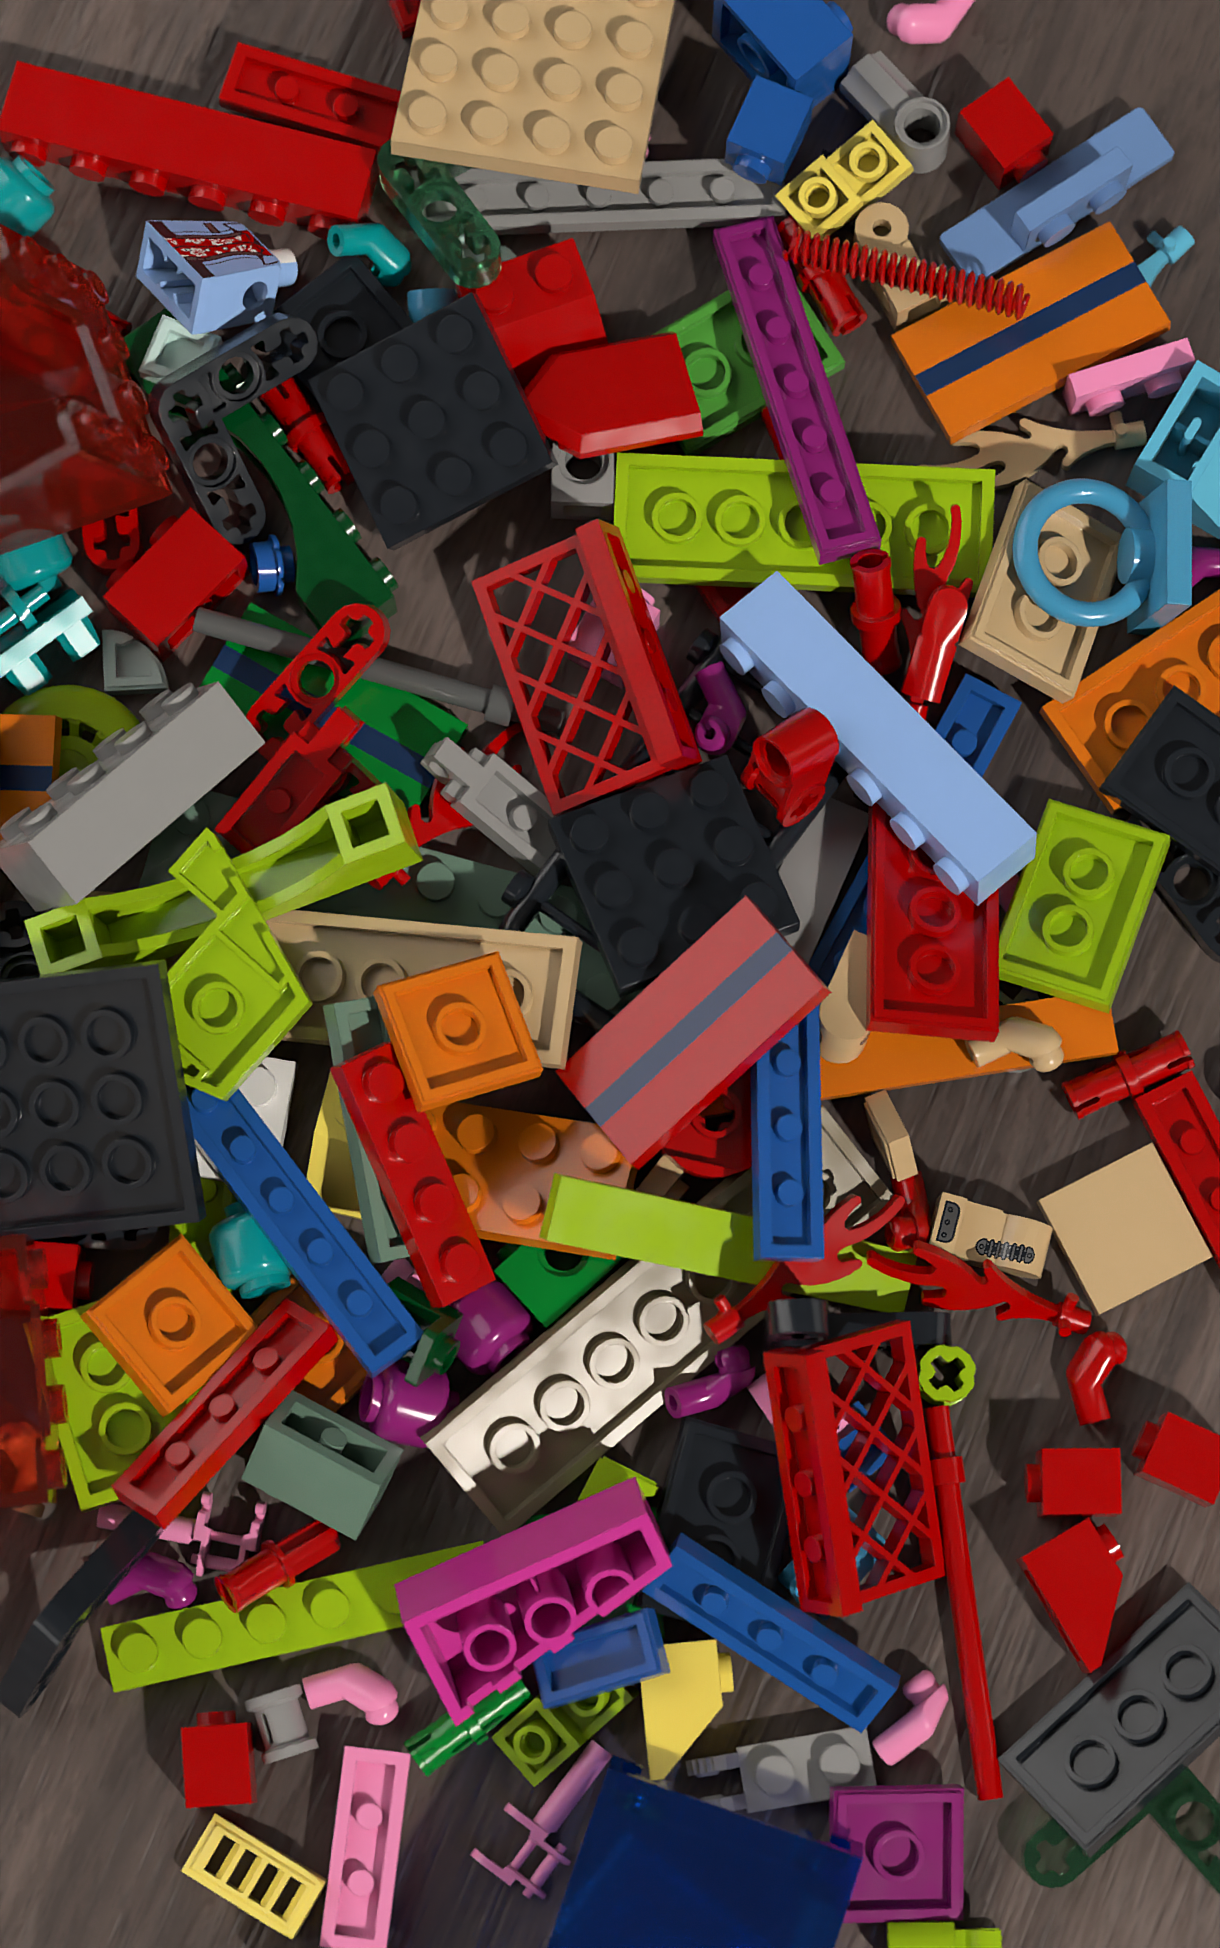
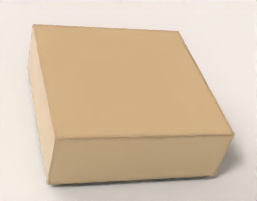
[863,1090,918,1182]

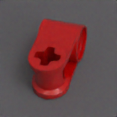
[740,707,839,827]

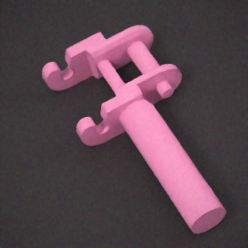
[97,1491,267,1577]
[470,1740,613,1899]

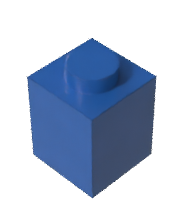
[725,75,814,186]

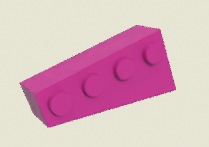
[394,1477,672,1727]

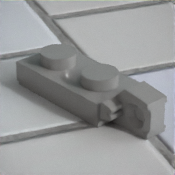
[420,737,557,876]

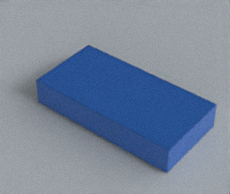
[532,1608,671,1709]

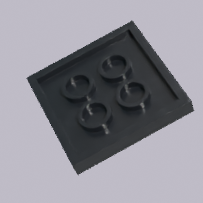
[308,292,559,551]
[548,754,800,998]

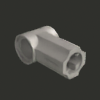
[840,50,950,174]

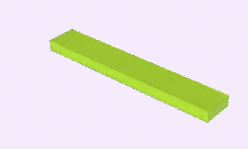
[539,1173,917,1312]

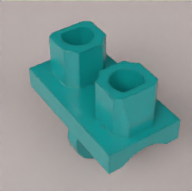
[0,584,100,696]

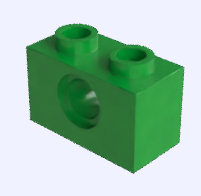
[494,1243,630,1331]

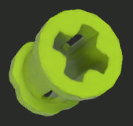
[916,1345,976,1406]

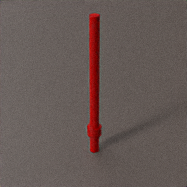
[923,1405,1004,1801]

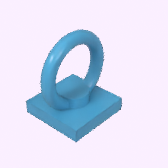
[1012,478,1192,635]

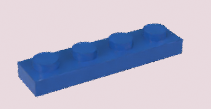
[750,1005,824,1262]
[642,1533,901,1733]

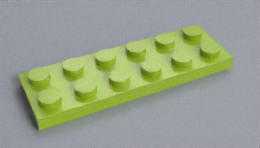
[614,452,995,598]

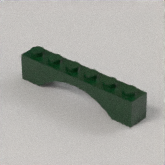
[112,308,399,648]

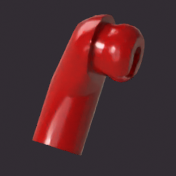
[885,1171,931,1254]
[1066,1331,1128,1426]

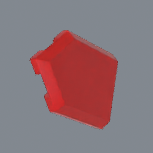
[524,331,703,459]

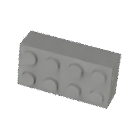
[0,681,266,912]

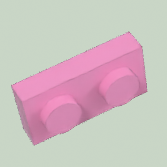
[1062,337,1196,417]

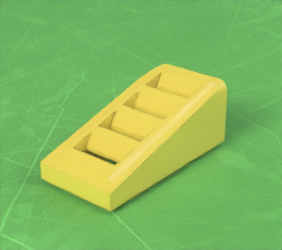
[181,1813,328,1940]

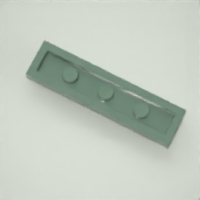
[323,996,410,1263]

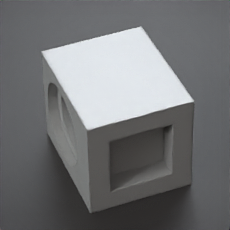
[551,440,615,520]

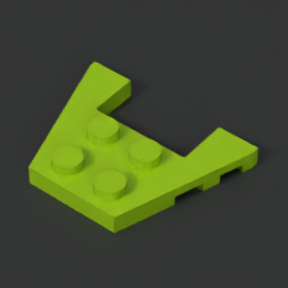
[167,827,313,1102]

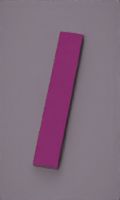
[713,216,882,565]

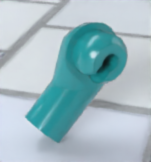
[327,223,412,287]

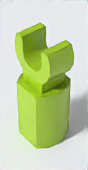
[886,1921,1002,1948]

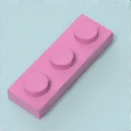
[320,1746,411,1948]

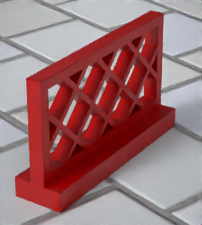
[471,519,703,816]
[763,1320,946,1617]

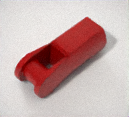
[901,585,968,704]

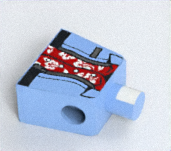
[136,220,298,335]

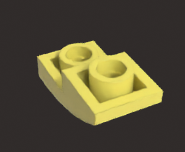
[775,119,914,241]

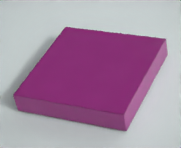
[829,1784,964,1923]

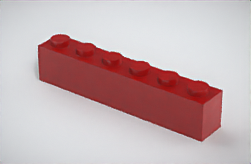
[0,61,380,240]

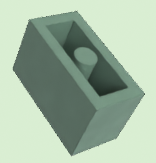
[241,1390,404,1541]

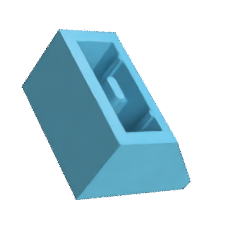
[1125,360,1220,540]

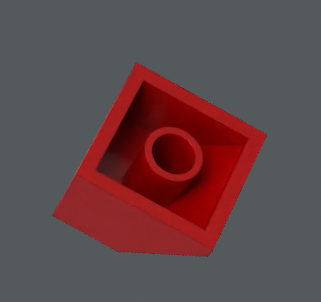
[455,238,608,390]

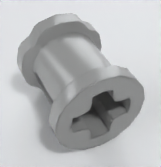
[244,1684,318,1765]

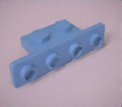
[940,107,1174,287]

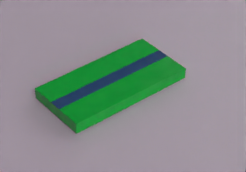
[199,602,468,812]

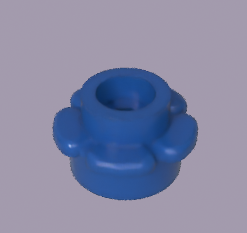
[249,534,295,597]

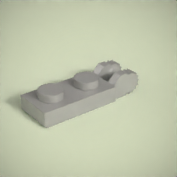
[685,1727,877,1817]

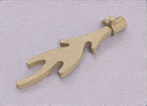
[919,411,1147,490]

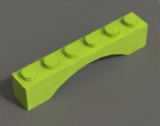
[24,782,423,975]

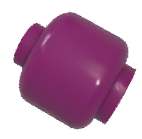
[449,1280,534,1375]
[359,1359,459,1448]

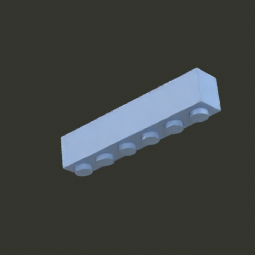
[719,571,1037,906]

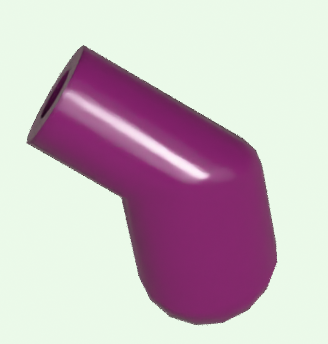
[107,1552,197,1609]

